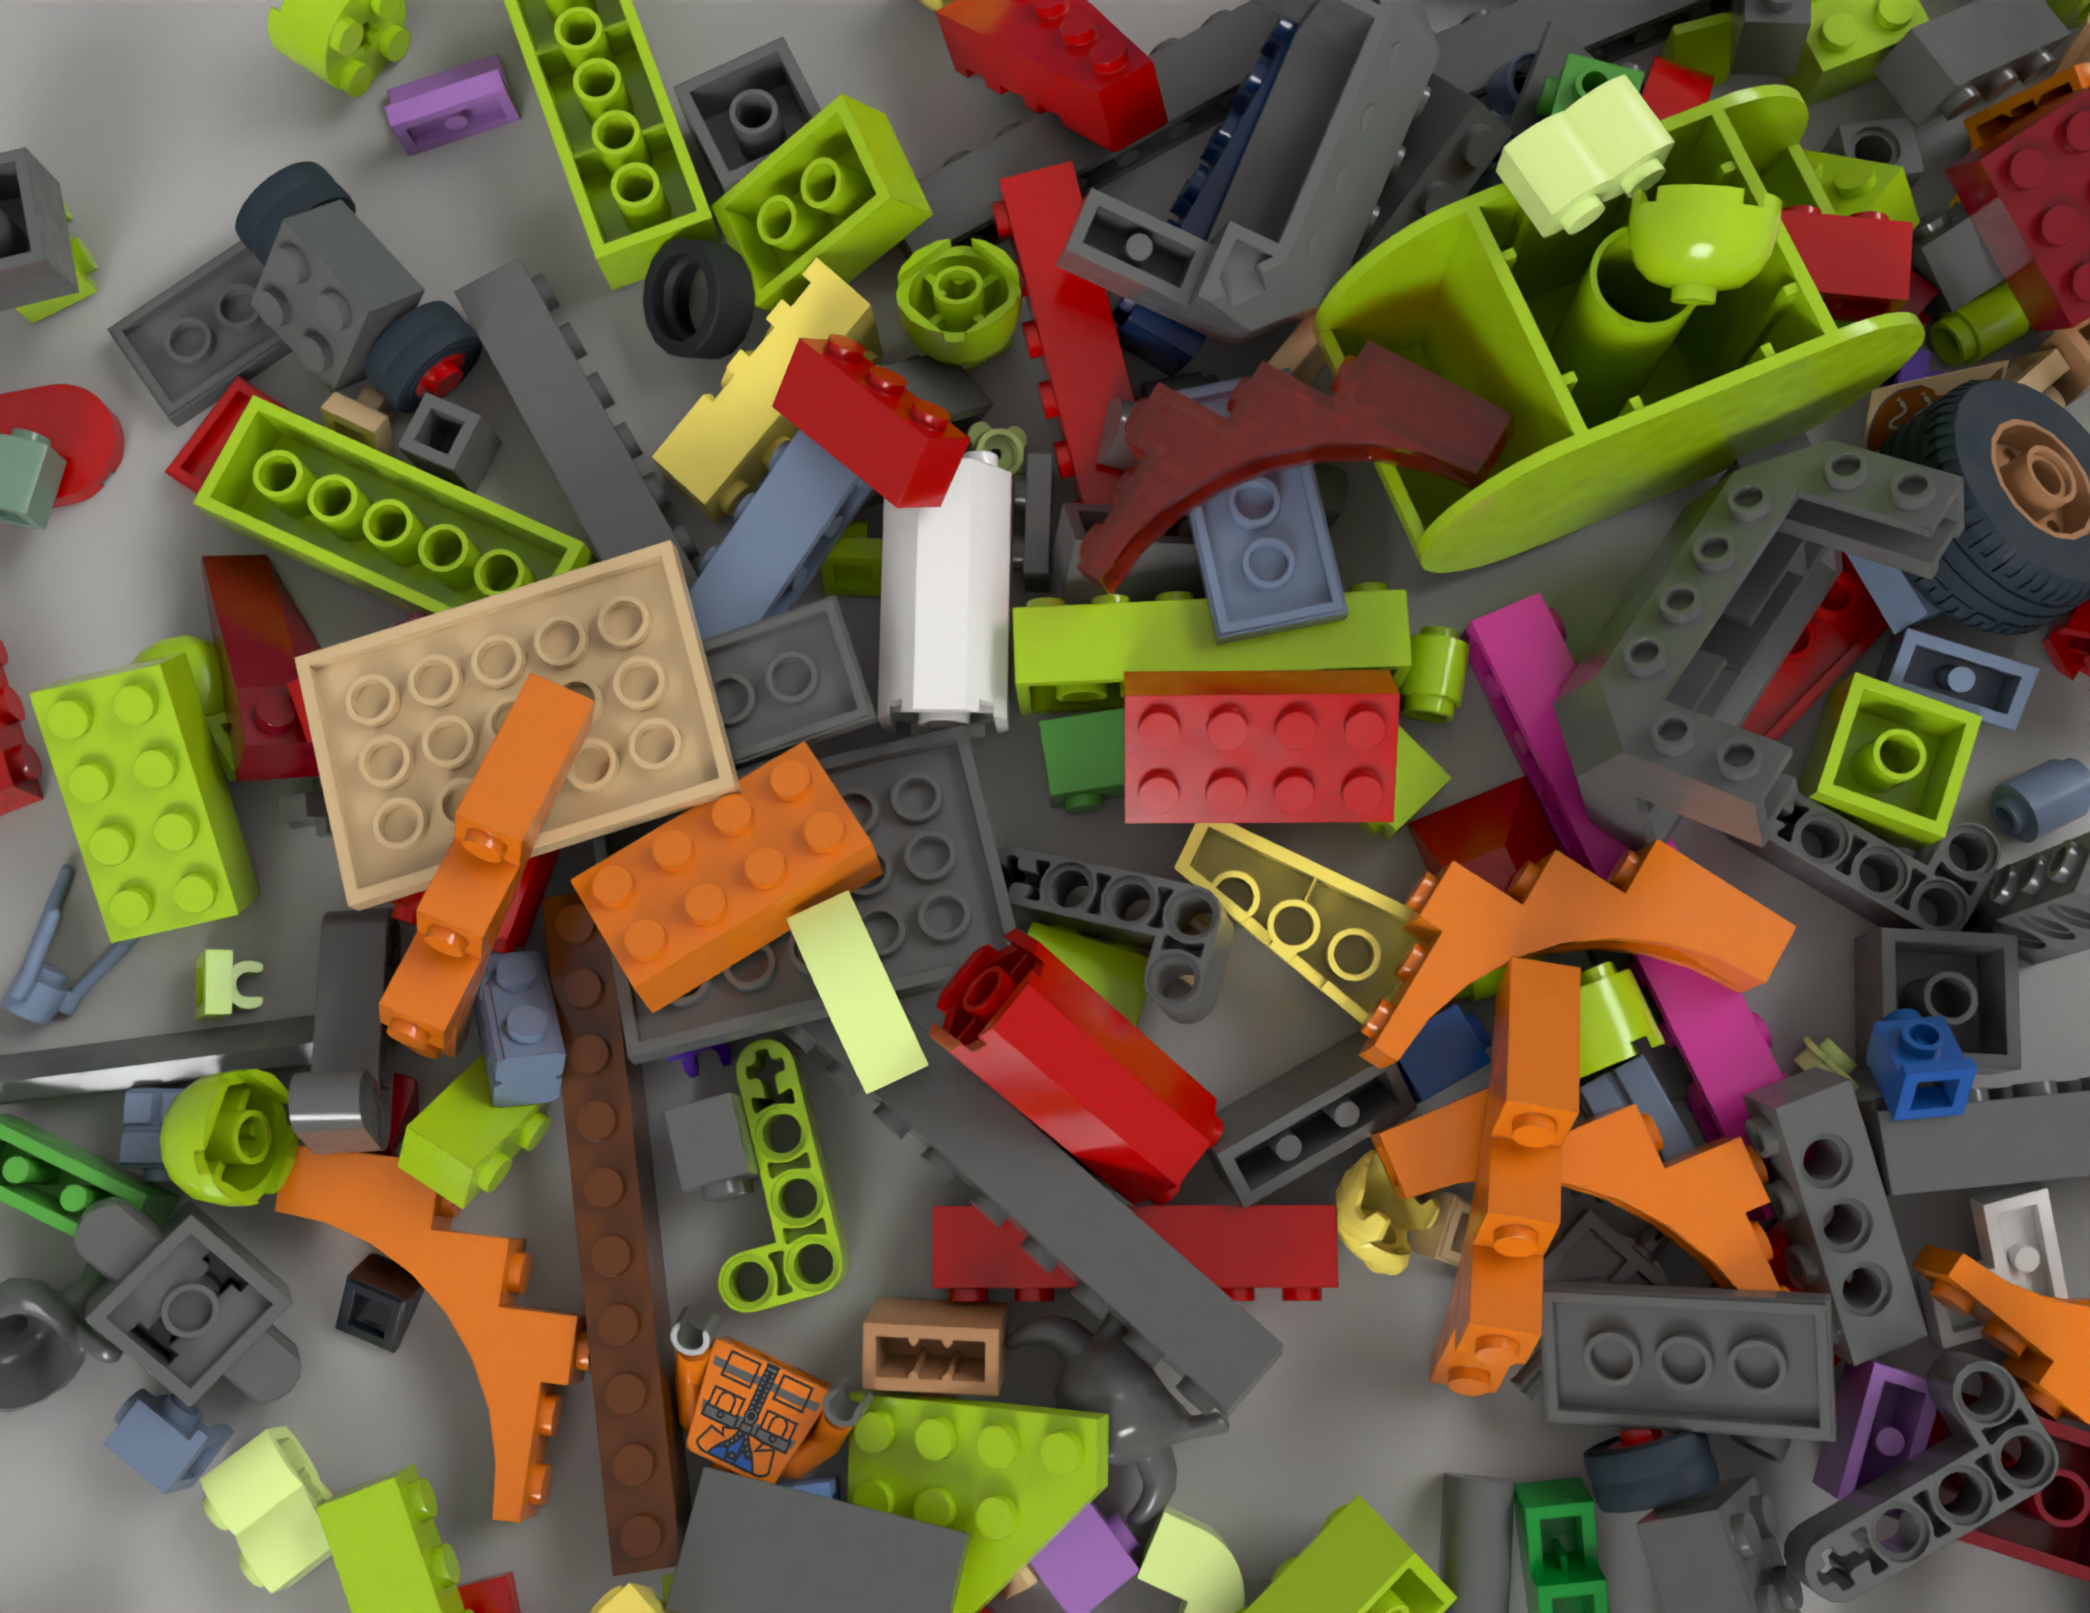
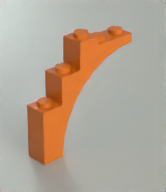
[378,672,595,1059]
[1358,839,1797,1070]
[1429,956,1581,1396]
[1370,1086,1790,1292]
[274,1146,591,1523]
[1911,1244,2090,1426]

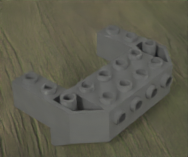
[1055,0,1441,347]

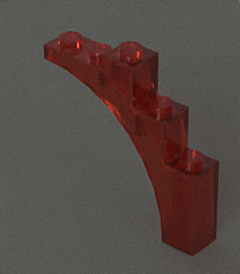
[1077,339,1514,595]

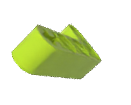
[718,1039,850,1313]

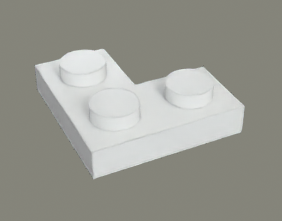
[1918,1181,2069,1349]

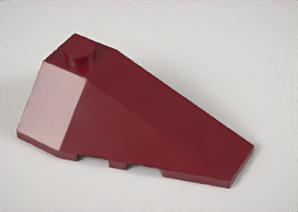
[200,555,322,782]

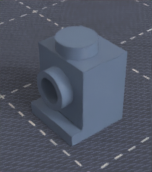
[104,1388,235,1494]

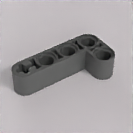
[1722,792,2001,931]
[997,846,1235,1024]
[288,908,401,1155]
[1784,1352,2059,1603]

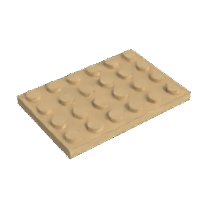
[294,540,742,911]

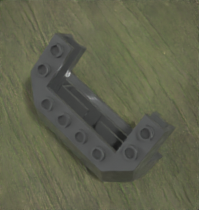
[1552,439,1965,852]

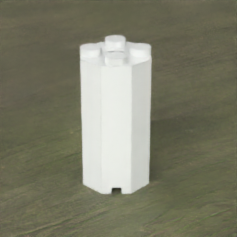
[877,451,1013,739]

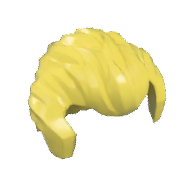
[1336,1150,1441,1275]

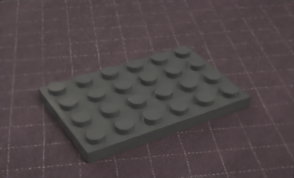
[592,724,1016,1065]

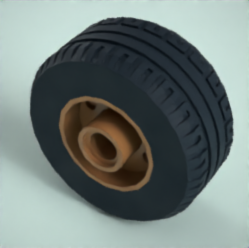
[1879,379,2090,635]

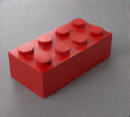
[1124,670,1400,824]

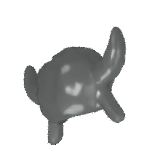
[0,1261,123,1412]
[1005,1312,1230,1526]

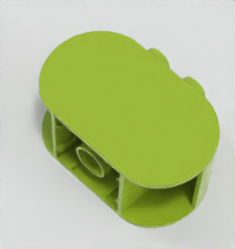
[1313,84,1925,573]

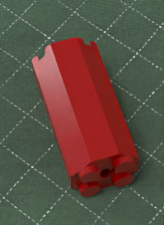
[929,928,1224,1206]

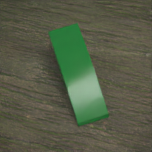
[1514,1477,1609,1613]

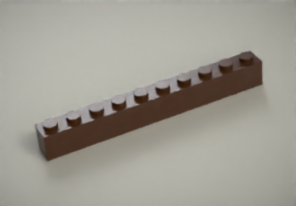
[542,893,692,1576]

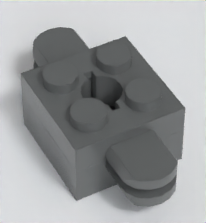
[74,1197,302,1408]

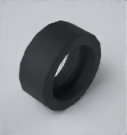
[643,238,755,360]

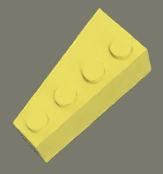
[652,257,884,525]
[1174,823,1425,1026]

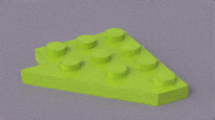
[848,1389,1109,1613]

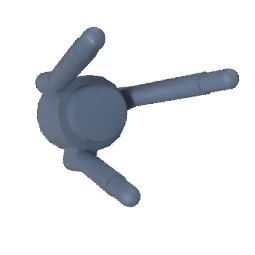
[0,865,141,1025]

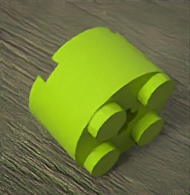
[268,0,411,98]
[1580,961,1665,1078]

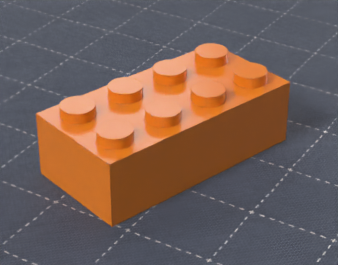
[570,741,883,1013]

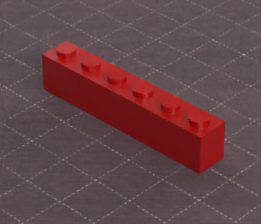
[990,161,1162,507]
[932,1205,1339,1302]

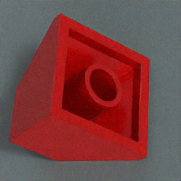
[1407,776,1560,899]

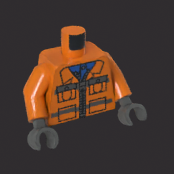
[670,1306,874,1484]

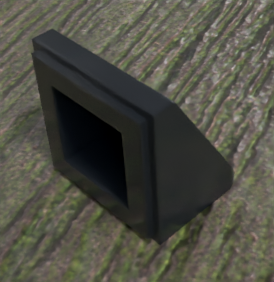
[335,1253,425,1353]

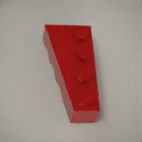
[935,0,1169,153]

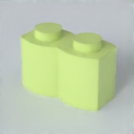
[1496,74,1675,238]
[200,1426,333,1594]

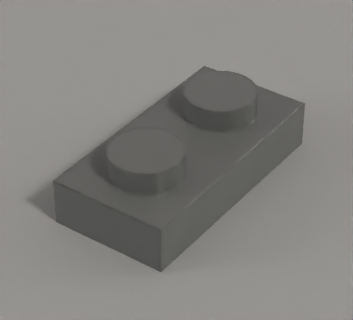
[1012,453,1054,592]

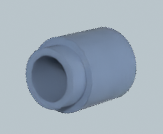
[1991,758,2090,843]

